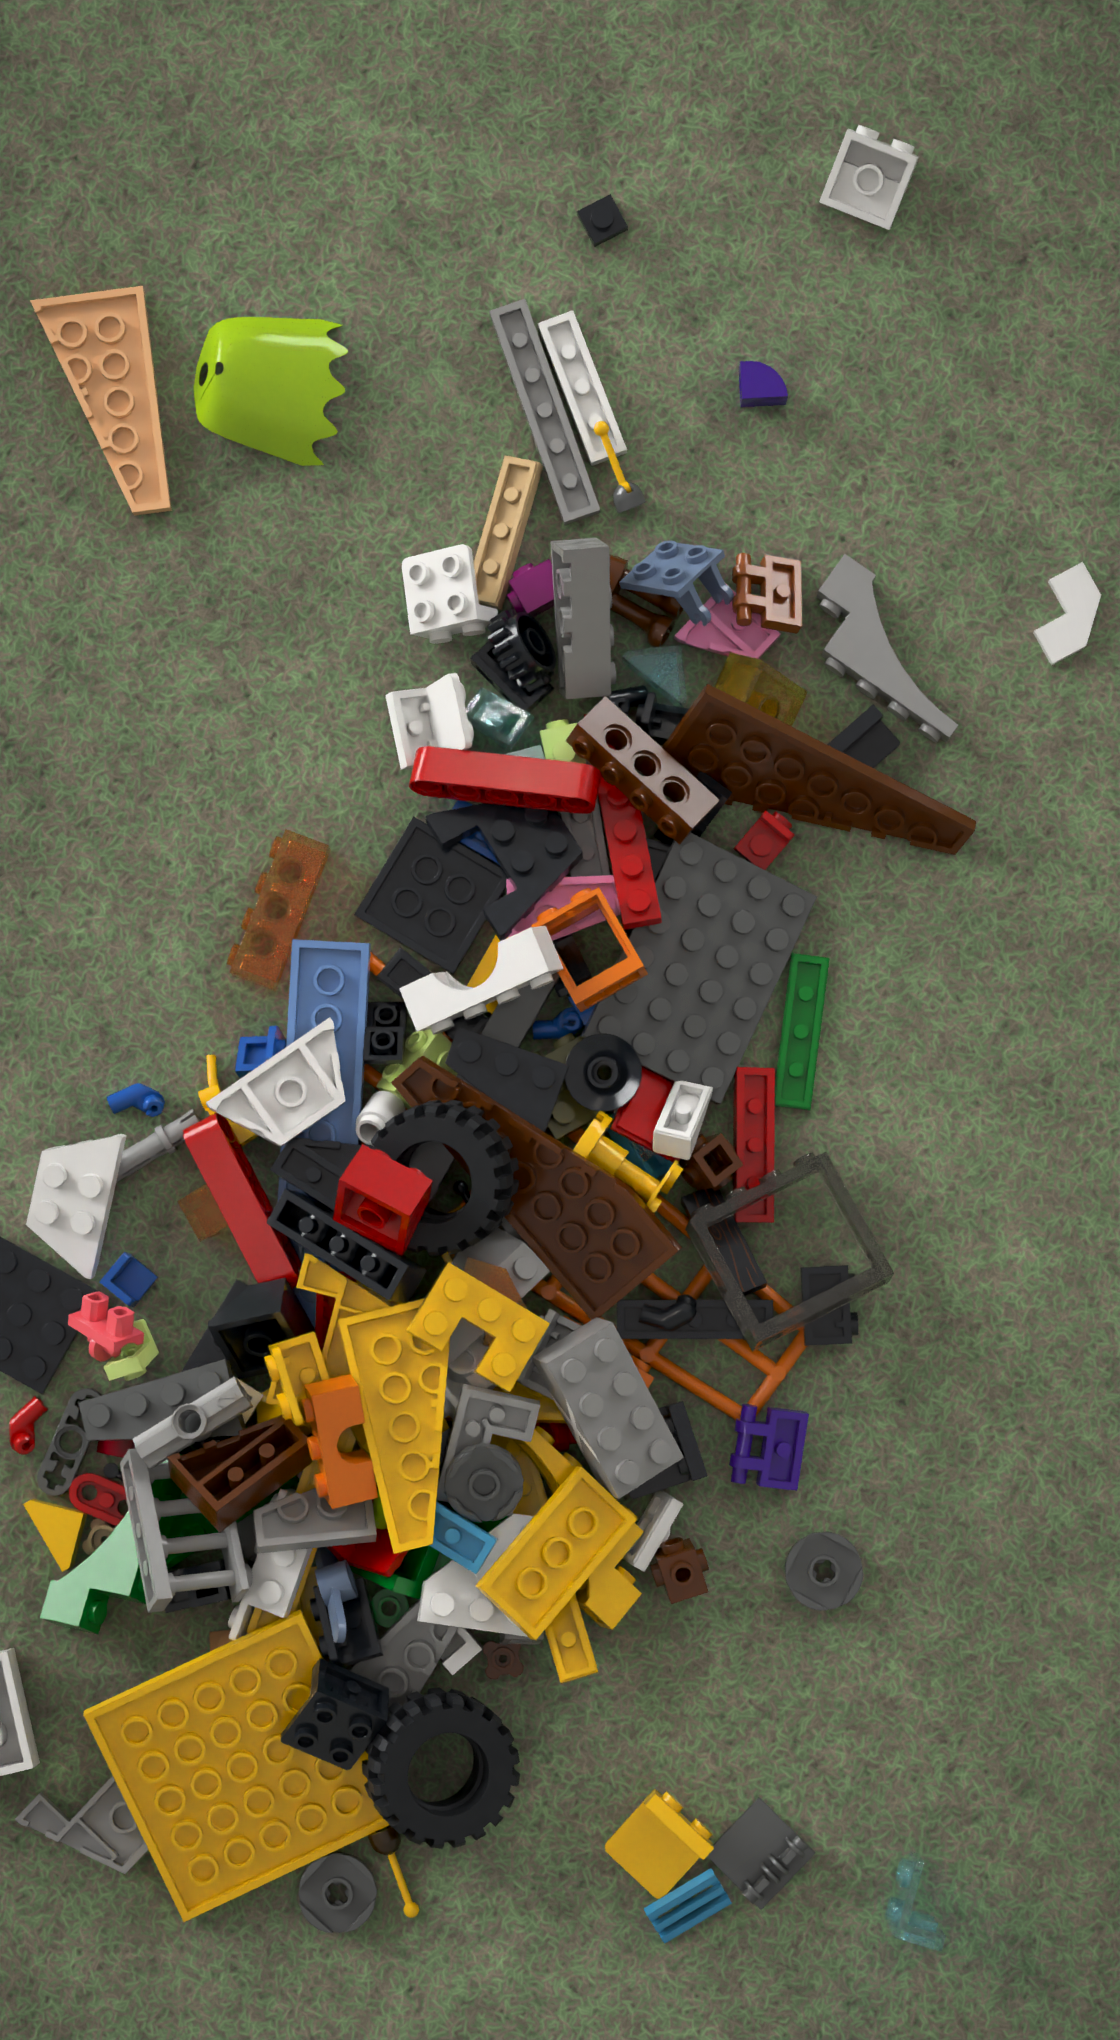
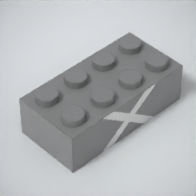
[531,1317,684,1499]

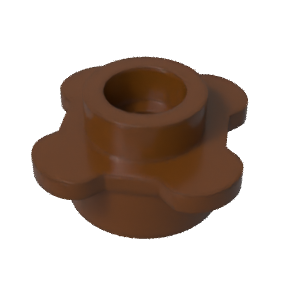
[483,1640,524,1680]

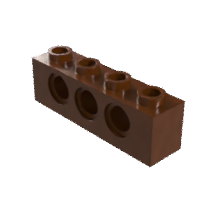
[566,696,720,845]

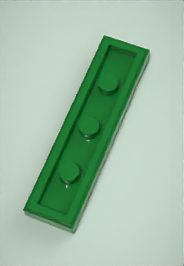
[775,953,830,1111]

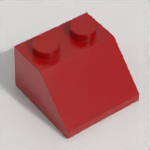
[333,1144,433,1256]

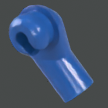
[106,1083,165,1117]

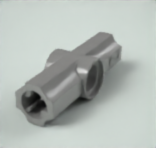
[132,1377,253,1469]

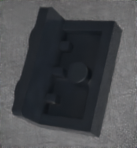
[310,1577,383,1667]

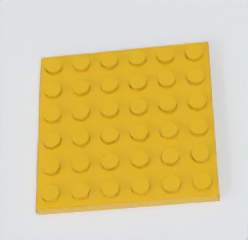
[83,1609,390,1922]

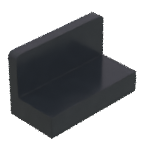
[827,704,900,768]

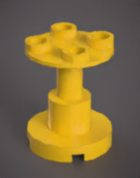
[573,1110,683,1214]

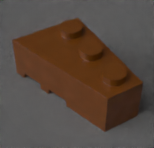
[167,1415,313,1533]

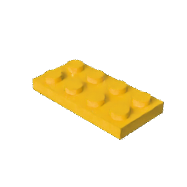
[475,1466,637,1640]

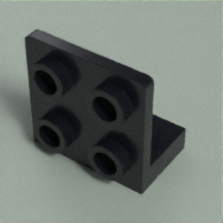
[629,1401,708,1499]
[281,1658,389,1770]

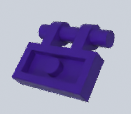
[729,1404,809,1491]

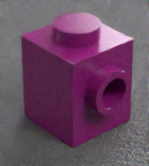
[506,559,554,617]

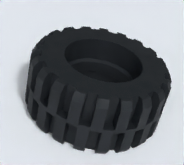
[371,1100,519,1256]
[362,1688,520,1849]

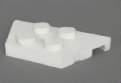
[206,1017,345,1147]
[26,1134,127,1279]

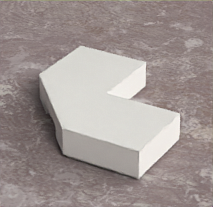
[1033,562,1101,666]

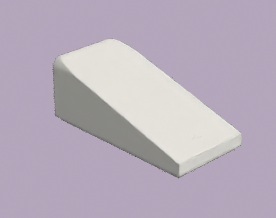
[653,1080,713,1160]

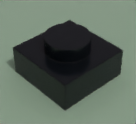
[577,194,628,247]

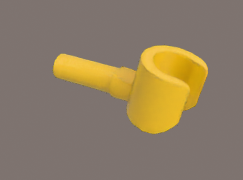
[198,1055,221,1111]

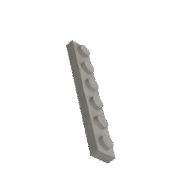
[489,299,600,525]

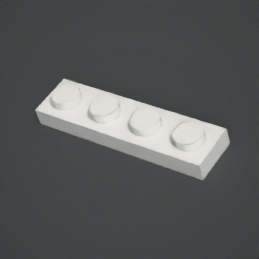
[538,310,627,466]

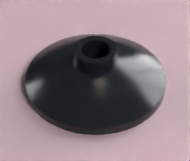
[565,1033,642,1112]

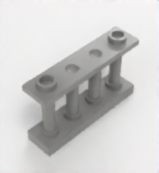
[120,1440,252,1613]

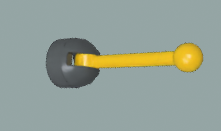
[594,421,646,513]

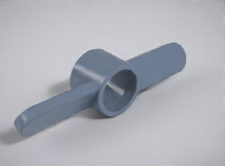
[315,1547,358,1643]

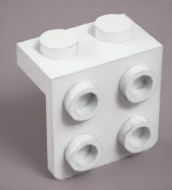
[402,544,498,644]
[385,673,474,770]

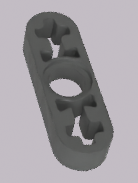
[37,1388,102,1496]

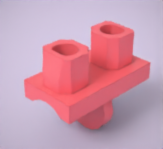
[68,1291,144,1362]

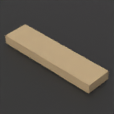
[474,456,543,610]

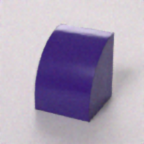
[738,361,788,407]

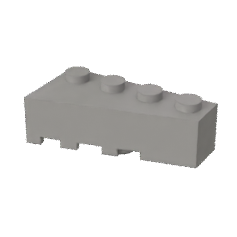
[550,538,616,699]

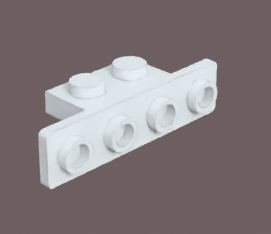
[228,1488,312,1641]

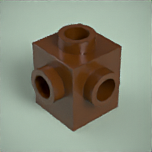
[679,1133,743,1191]
[650,1537,709,1604]

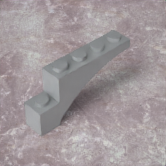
[816,554,958,743]

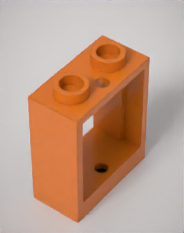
[531,887,648,1013]

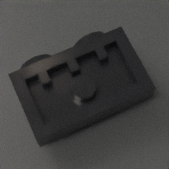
[800,1265,858,1346]

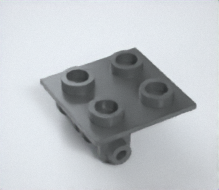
[707,1797,815,1910]

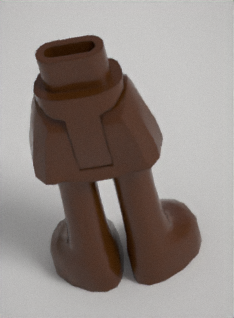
[610,555,683,650]

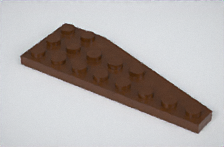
[662,683,976,855]
[391,1056,682,1320]

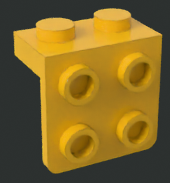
[264,1331,330,1426]
[605,1788,714,1899]

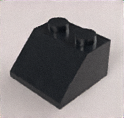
[208,1277,315,1379]

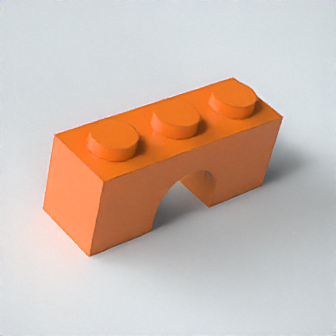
[300,1374,378,1509]

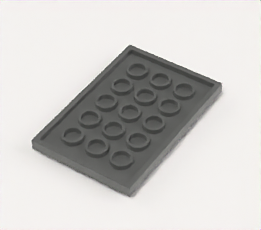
[580,833,817,1104]

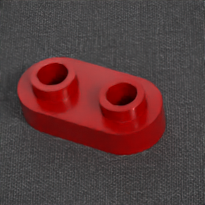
[69,1473,127,1526]

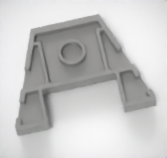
[15,1776,148,1874]

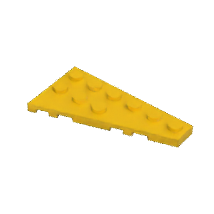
[338,1298,450,1554]

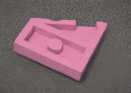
[674,583,781,664]

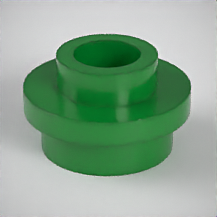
[371,1588,409,1628]

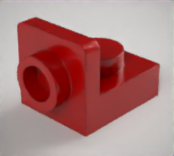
[733,810,795,870]

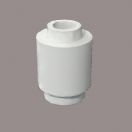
[356,1091,406,1146]

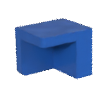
[100,1252,159,1307]

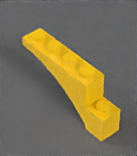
[511,1426,644,1630]

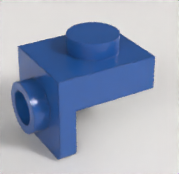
[235,1026,287,1078]

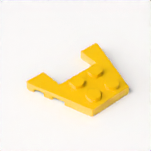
[266,1253,391,1404]

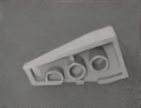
[448,1228,550,1366]

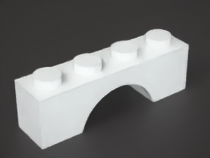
[399,926,564,1035]

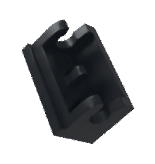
[470,641,554,718]

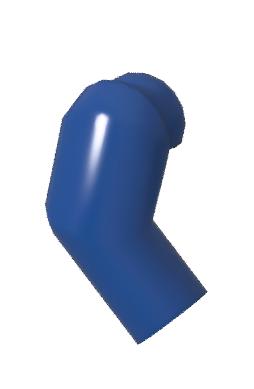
[533,1007,584,1040]

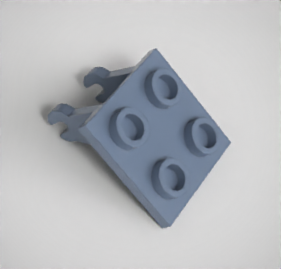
[619,540,734,626]

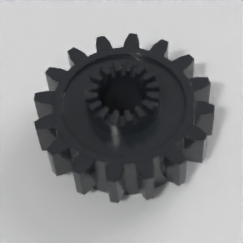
[487,608,556,692]

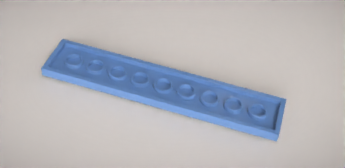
[278,939,371,1328]

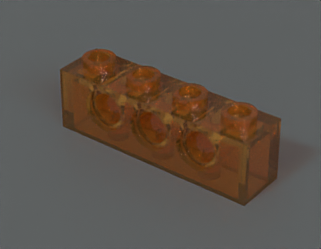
[227,829,331,992]

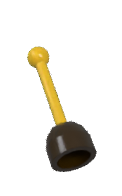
[368,1825,419,1918]

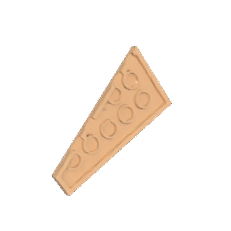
[30,286,172,516]

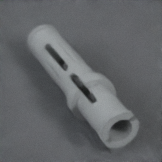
[116,1109,201,1183]

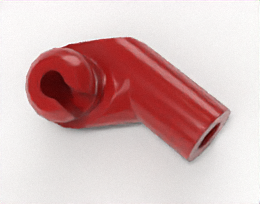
[9,1396,48,1455]

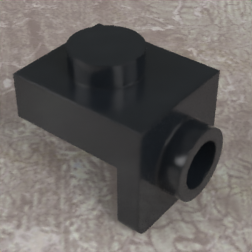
[636,692,689,746]
[553,934,592,997]

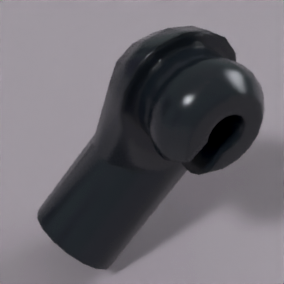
[608,685,648,715]

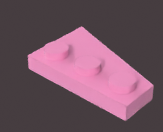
[506,875,621,941]

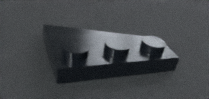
[445,1026,569,1133]

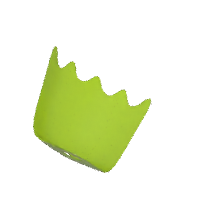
[194,317,348,466]

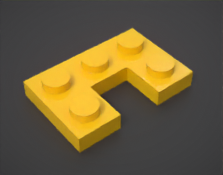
[406,1262,550,1392]

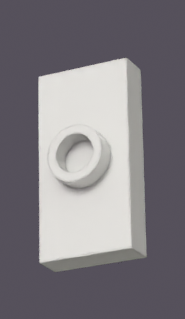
[623,1490,683,1572]

